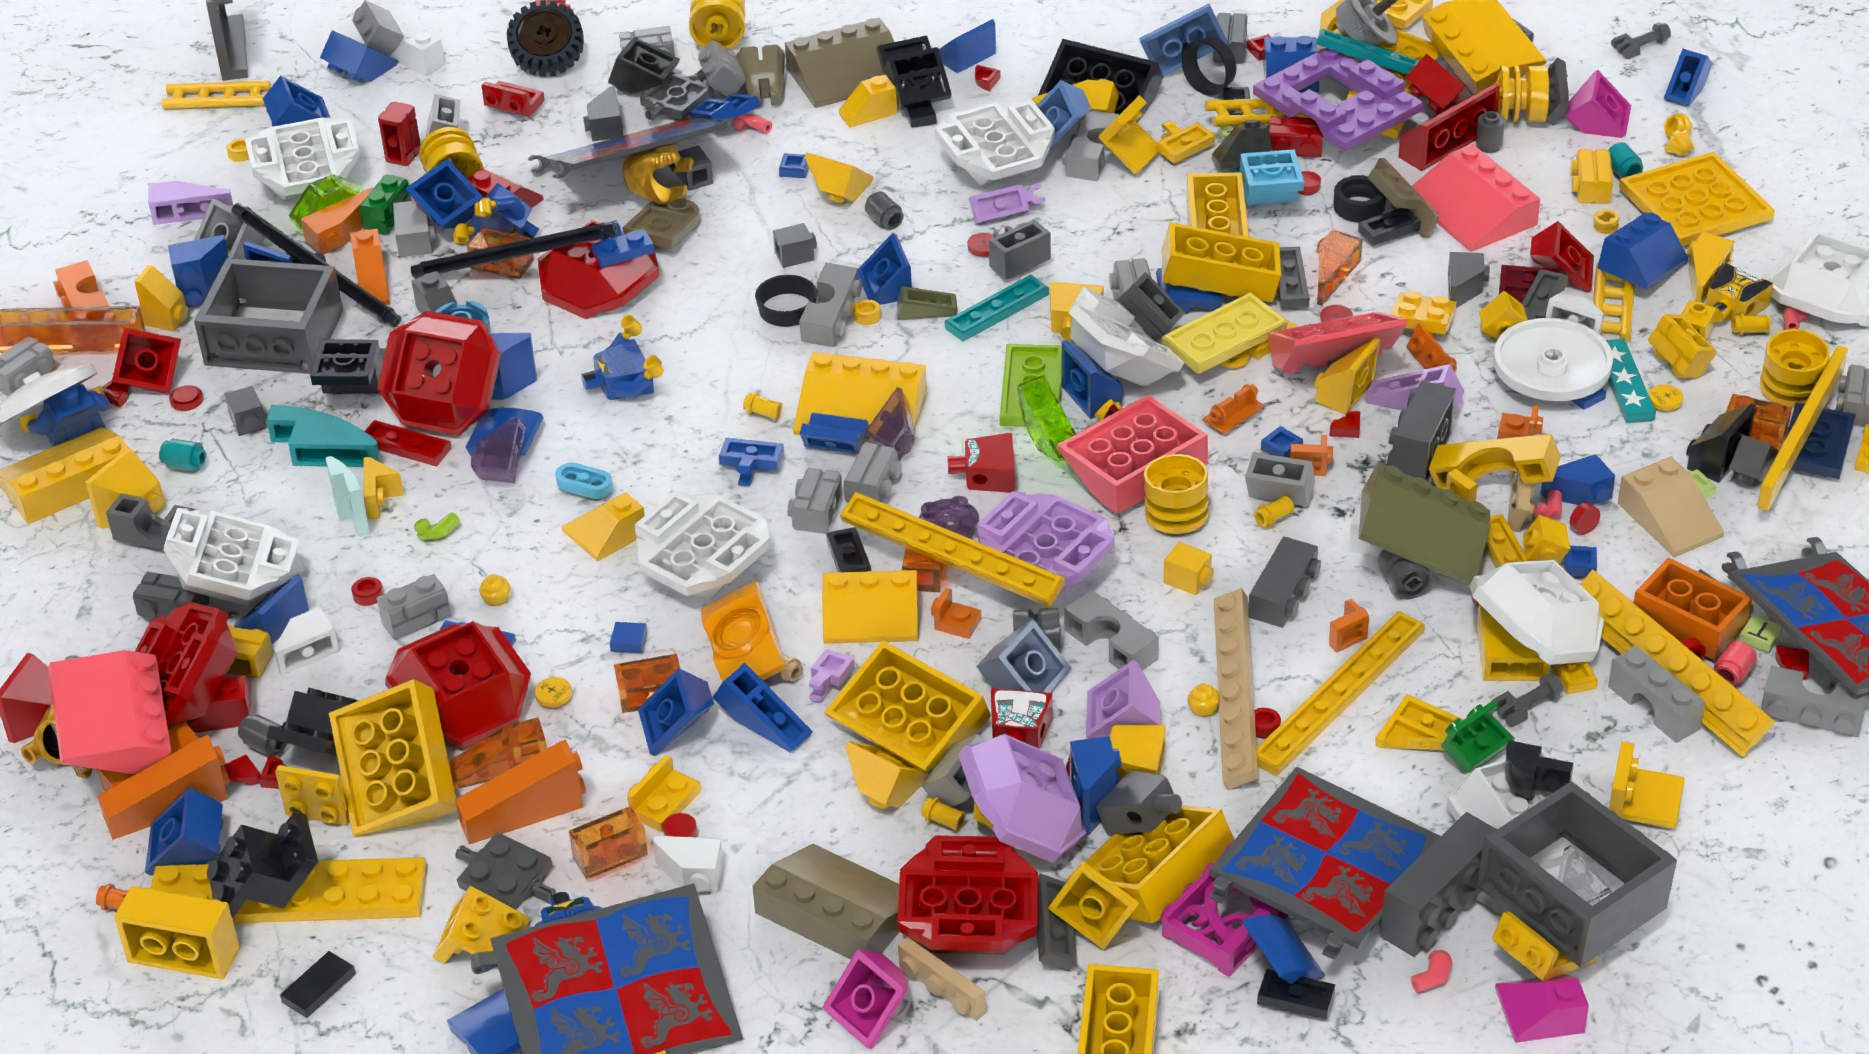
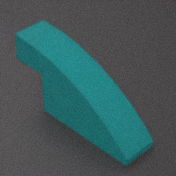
[266,405,381,467]

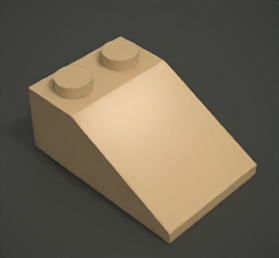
[1618,456,1725,557]

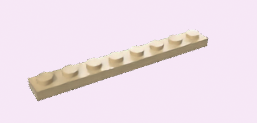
[1214,588,1258,790]

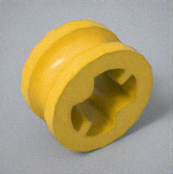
[1593,209,1619,234]

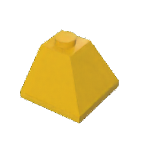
[805,152,873,204]
[1314,337,1381,415]
[85,447,165,529]
[562,492,645,562]
[845,741,930,810]
[1048,861,1139,950]

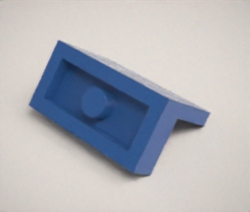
[800,413,869,454]

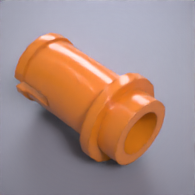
[96,884,128,911]

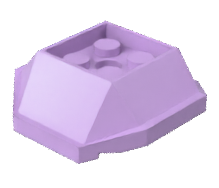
[977,491,1115,597]
[958,734,1087,863]

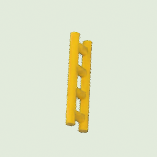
[162,80,271,109]
[1204,98,1310,127]
[1593,262,1635,342]

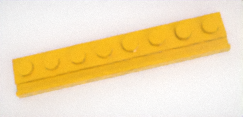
[1580,569,1776,758]

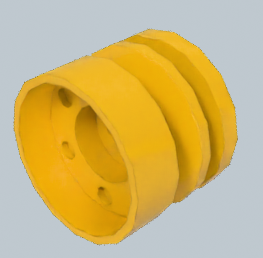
[1495,66,1549,122]
[419,127,484,179]
[1760,329,1830,408]
[1144,454,1209,534]

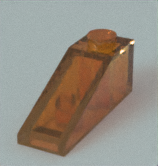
[1317,229,1363,306]
[449,717,547,790]

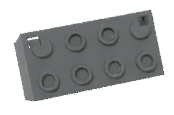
[194,258,343,374]
[1477,781,1677,968]

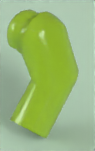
[414,512,460,540]

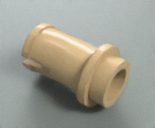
[779,653,803,682]

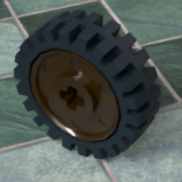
[506,0,584,77]

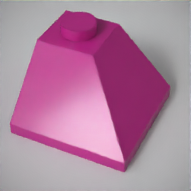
[1567,70,1632,138]
[822,949,908,1049]
[1495,974,1589,1043]

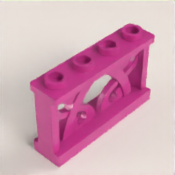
[1160,843,1289,977]

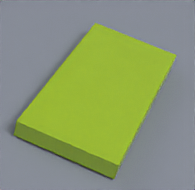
[999,344,1062,428]

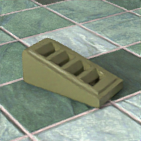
[897,286,958,319]

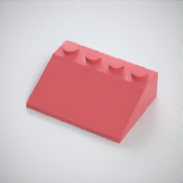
[1412,144,1540,252]
[1268,311,1407,373]
[1057,395,1208,515]
[48,650,171,774]

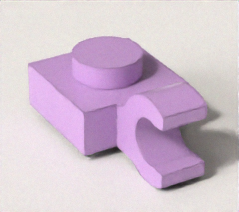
[809,649,854,703]

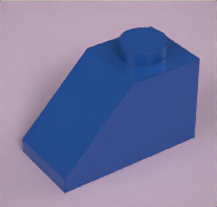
[1664,48,1713,106]
[1540,454,1616,505]

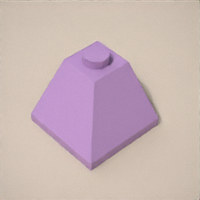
[1086,660,1161,739]

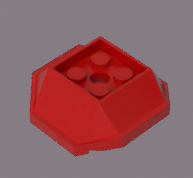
[537,220,659,319]
[377,311,501,436]
[134,602,238,731]
[385,621,531,750]
[897,835,1038,955]

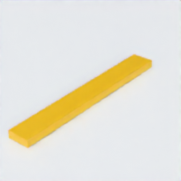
[1757,345,1848,511]
[839,492,1066,608]
[1485,514,1598,695]
[1257,611,1425,777]

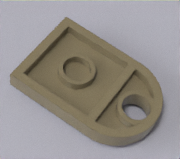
[622,198,699,249]

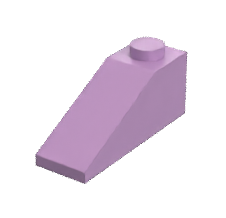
[148,181,234,225]
[1364,364,1464,410]

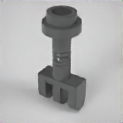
[1611,22,1671,59]
[1492,675,1564,727]

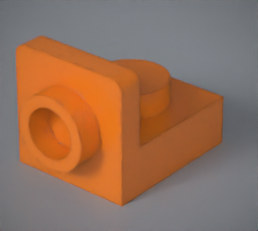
[1497,405,1544,439]
[1290,435,1333,476]
[931,588,981,639]
[1329,598,1370,653]

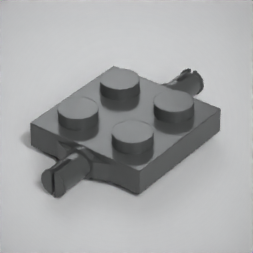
[640,69,714,121]
[455,832,556,910]

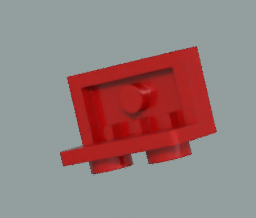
[481,81,545,117]

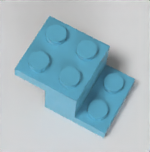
[1235,149,1304,205]

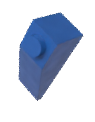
[712,663,813,753]

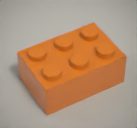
[1633,558,1752,660]

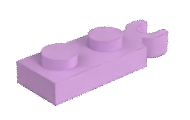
[968,183,1046,224]

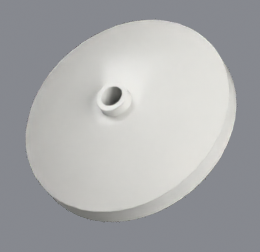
[1493,318,1613,401]
[0,363,98,426]

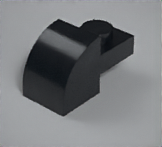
[1505,740,1574,799]

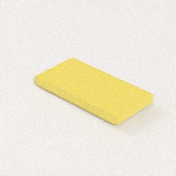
[1162,292,1288,374]

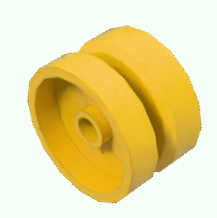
[689,0,746,49]

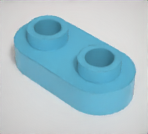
[555,463,613,499]

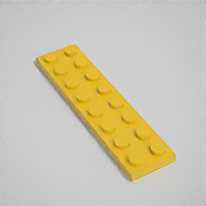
[151,857,426,923]

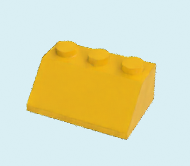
[822,570,918,644]

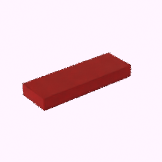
[364,420,452,467]

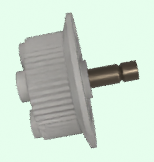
[1336,0,1398,46]

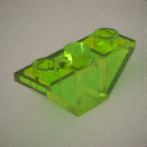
[289,174,365,232]
[1017,375,1076,462]

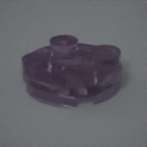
[919,496,979,540]

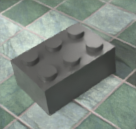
[1387,380,1456,481]

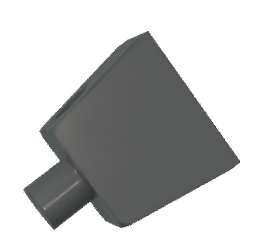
[1095,770,1182,835]

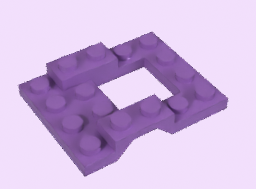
[1253,48,1423,152]

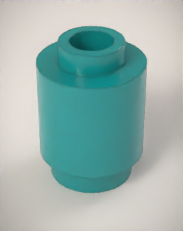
[1609,142,1643,178]
[159,438,206,472]

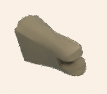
[736,44,785,105]

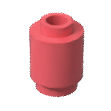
[1714,641,1757,686]

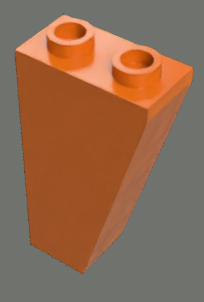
[98,735,230,840]
[455,740,586,845]

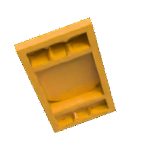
[701,580,787,683]

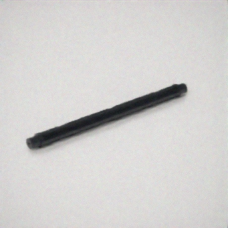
[231,203,401,327]
[411,222,618,278]

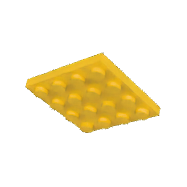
[1619,151,1775,246]

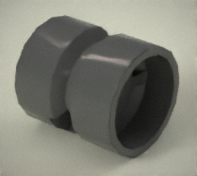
[1378,549,1433,599]
[1013,608,1060,648]

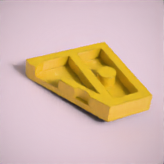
[1375,694,1464,751]

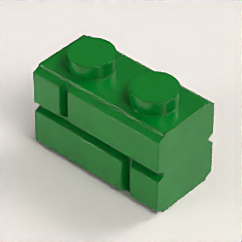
[359,174,411,235]

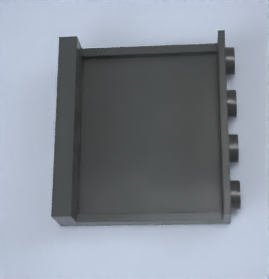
[206,0,248,81]

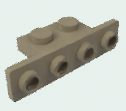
[1368,158,1439,238]

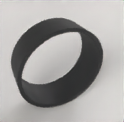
[1182,37,1237,95]
[755,275,817,327]

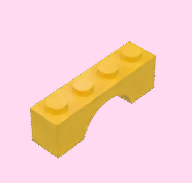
[1429,434,1561,490]

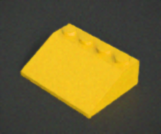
[1421,0,1547,94]
[793,352,927,448]
[0,427,129,524]
[824,640,991,773]
[329,679,457,836]
[1066,805,1235,923]

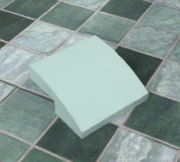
[325,456,370,537]

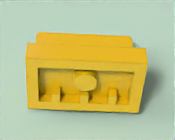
[1098,95,1158,174]
[1609,741,1685,829]
[275,765,350,826]
[433,886,529,968]

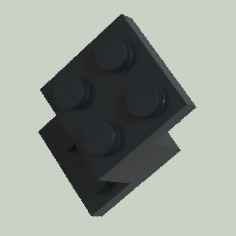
[876,35,952,109]
[310,339,386,394]
[266,687,359,756]
[207,811,318,919]

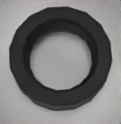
[1333,175,1386,222]

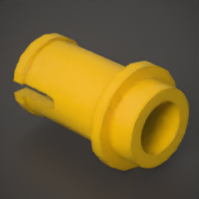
[1731,313,1770,335]
[743,392,783,420]
[1254,496,1294,527]
[921,797,966,832]

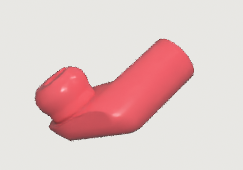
[731,113,772,134]
[1783,306,1810,330]
[1532,490,1562,520]
[1411,950,1452,993]

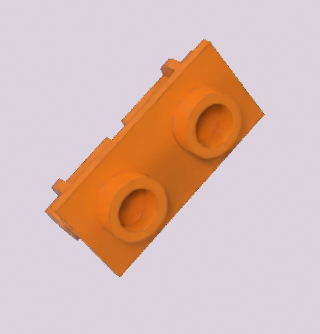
[1406,324,1457,372]
[1202,384,1264,434]

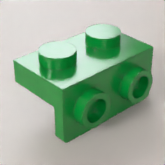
[1441,700,1515,773]

